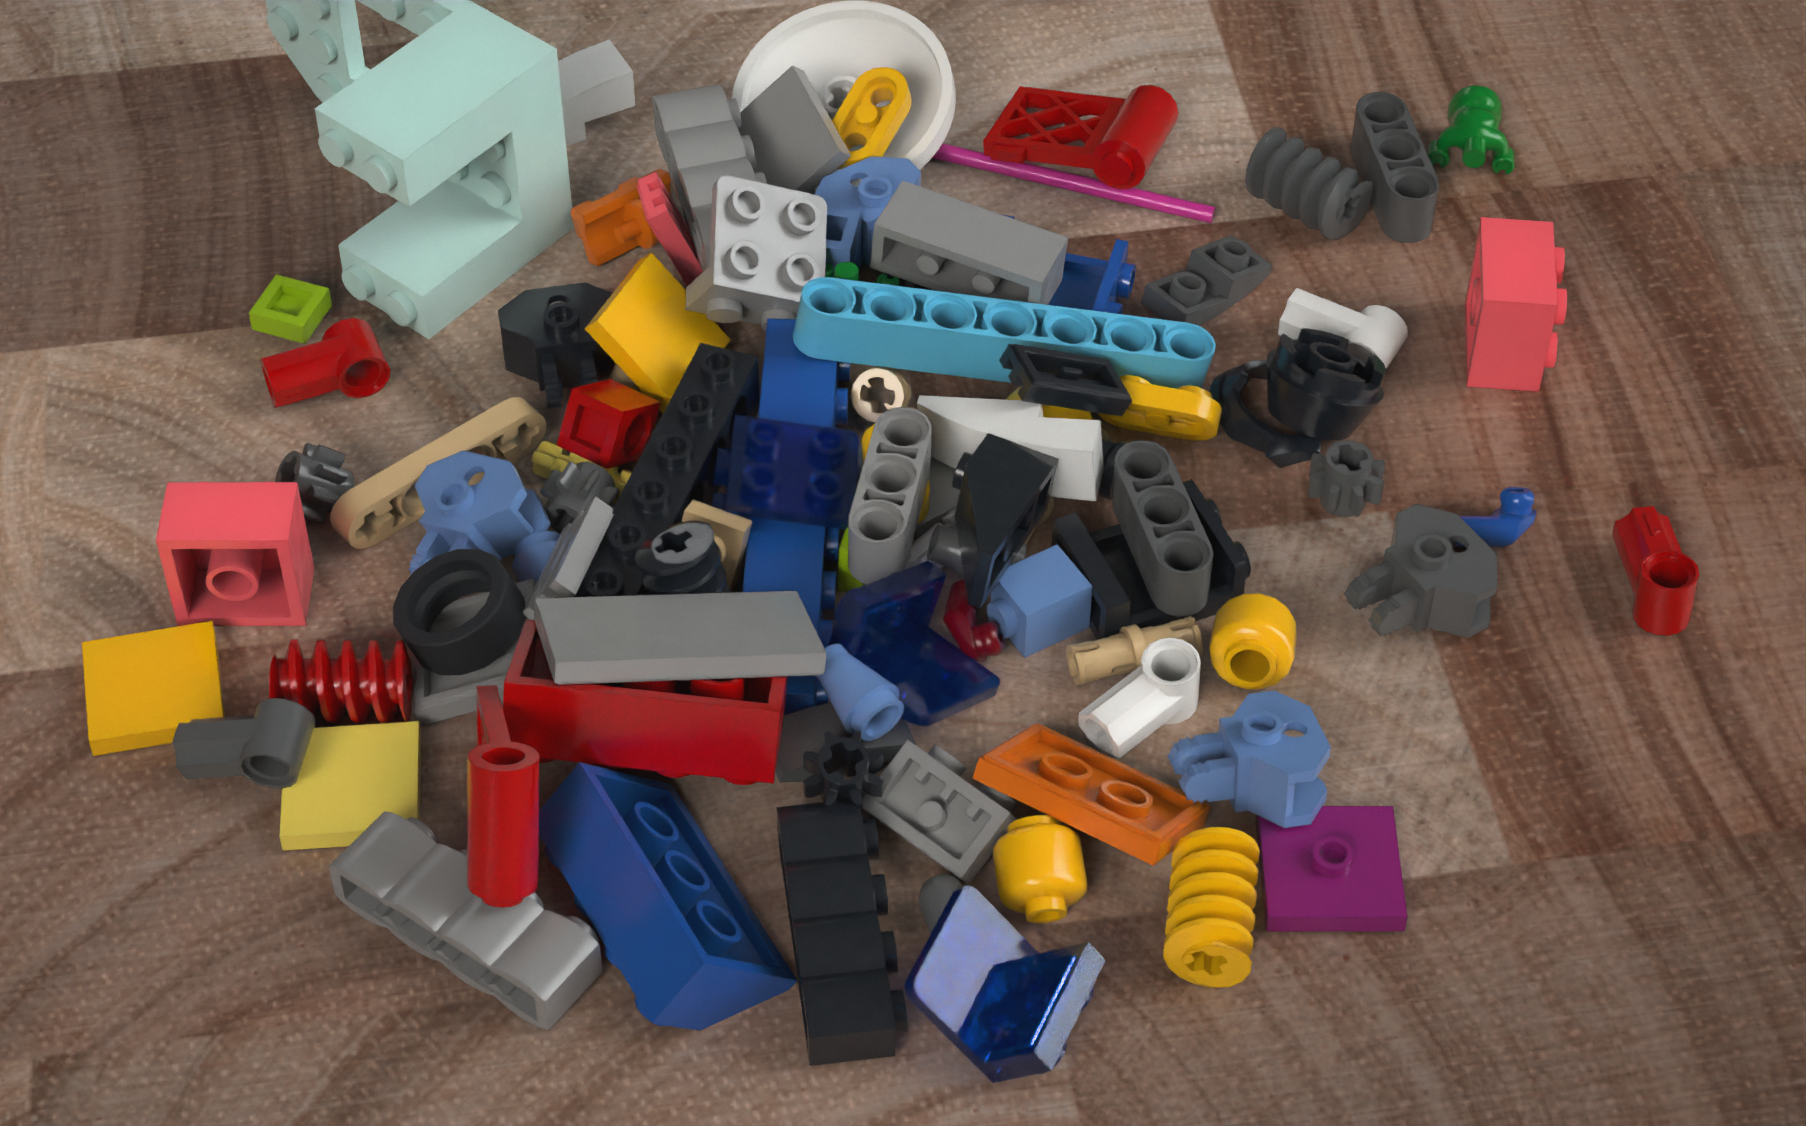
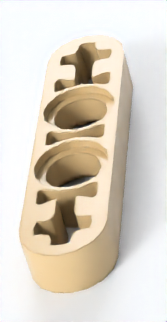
[330,397,546,549]

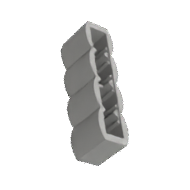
[652,84,767,272]
[329,811,603,1030]

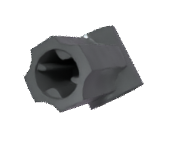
[172,698,316,789]

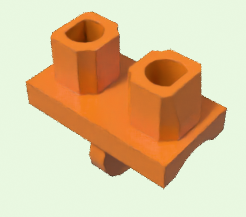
[570,168,672,267]

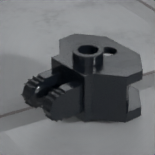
[498,282,614,409]

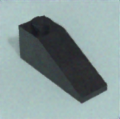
[952,433,1059,608]

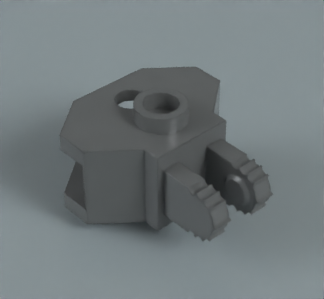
[1344,504,1497,638]

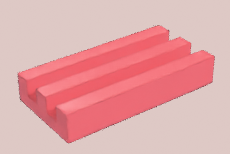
[636,172,703,286]

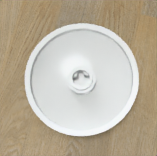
[732,1,956,194]

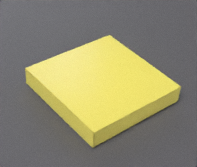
[279,721,421,851]

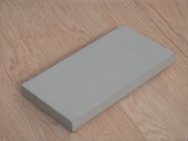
[534,591,826,685]

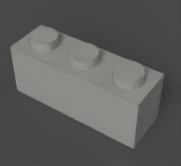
[870,180,1068,305]

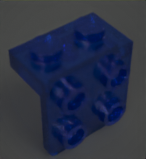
[711,415,859,529]
[828,561,1000,727]
[904,886,1106,1083]

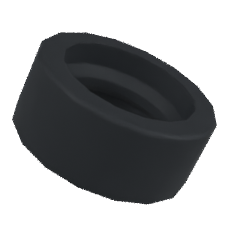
[393,549,526,675]

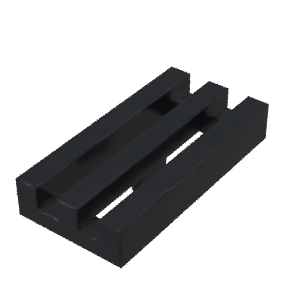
[999,344,1132,416]

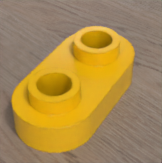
[832,67,912,170]
[1098,375,1222,441]

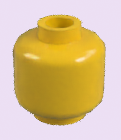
[1209,593,1297,690]
[993,815,1088,923]

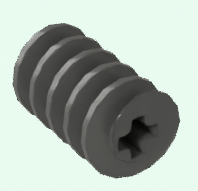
[1245,127,1373,240]

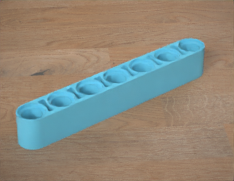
[792,277,1216,389]

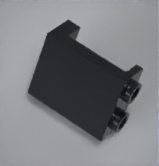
[1051,479,1251,639]

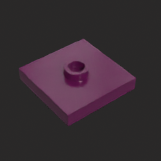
[1255,806,1408,932]

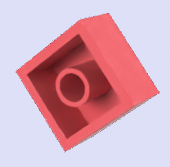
[1465,217,1567,392]
[156,482,315,626]

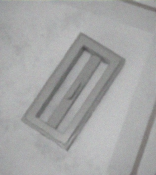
[523,496,614,620]

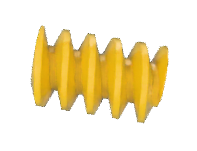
[1163,827,1260,988]

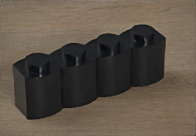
[776,799,908,1066]

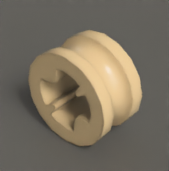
[851,367,911,422]

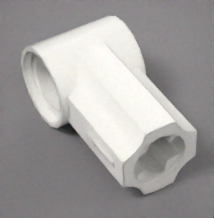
[1278,288,1408,368]
[1078,638,1201,759]

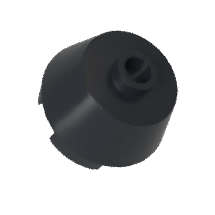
[1267,328,1386,440]

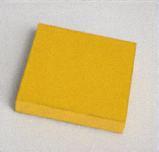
[585,252,731,414]
[81,621,225,756]

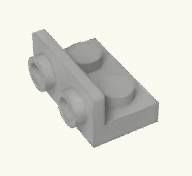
[862,740,1018,886]

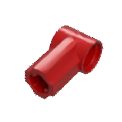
[260,318,391,408]
[1612,506,1699,636]

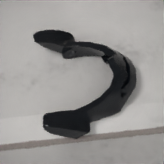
[1210,360,1321,468]

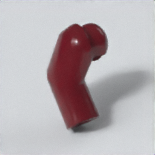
[943,580,1005,662]

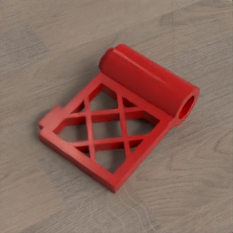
[983,85,1179,190]
[467,685,540,908]

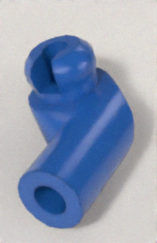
[1453,487,1537,547]

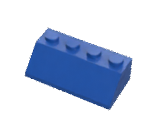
[539,762,797,1031]

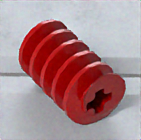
[269,639,413,724]

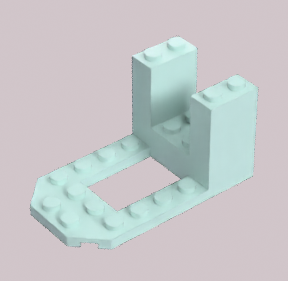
[265,0,574,339]

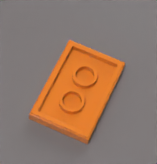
[972,723,1211,866]

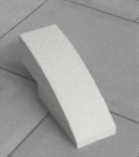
[558,39,635,146]
[917,395,1104,501]

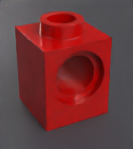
[556,379,661,469]

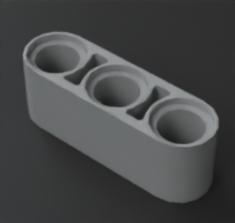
[848,407,932,586]

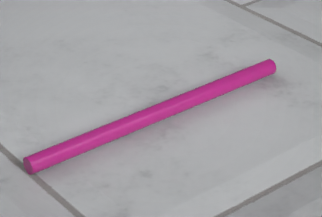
[932,143,1216,223]

